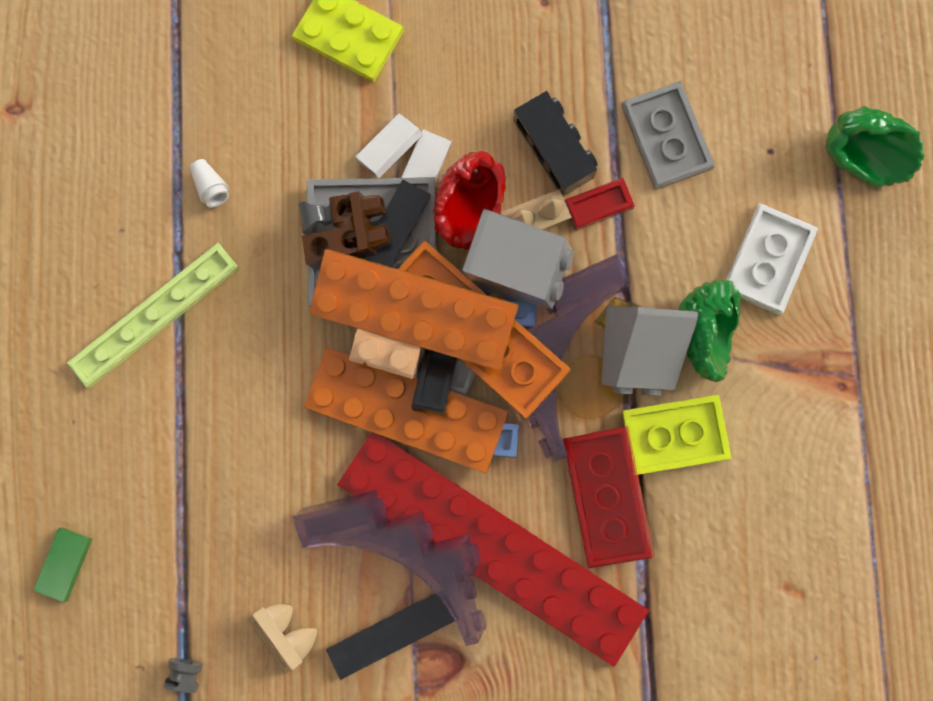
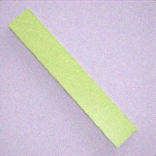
[67,243,240,389]

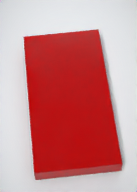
[563,426,654,568]

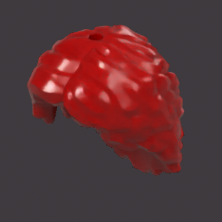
[433,151,506,250]

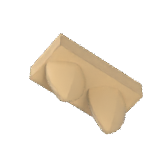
[501,189,572,231]
[248,604,317,674]

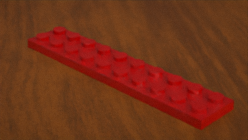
[337,432,649,667]

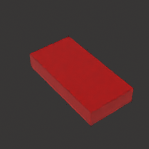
[564,178,635,231]

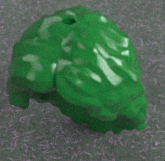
[825,106,925,188]
[678,279,741,382]

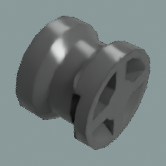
[164,658,203,693]

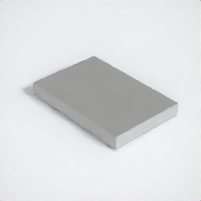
[621,81,715,190]

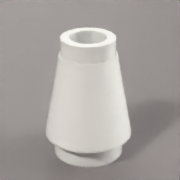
[189,159,230,208]

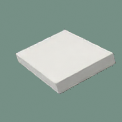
[726,203,818,316]

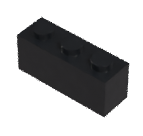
[513,90,598,197]

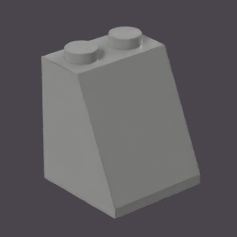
[462,209,574,309]
[601,306,698,395]

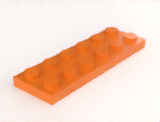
[398,241,571,420]
[309,249,519,370]
[304,347,509,474]

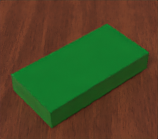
[33,527,93,602]

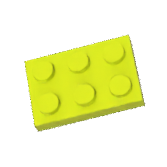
[292,0,404,83]
[621,394,732,475]

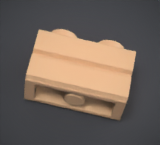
[349,329,425,379]

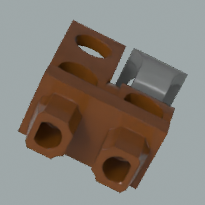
[298,191,391,271]

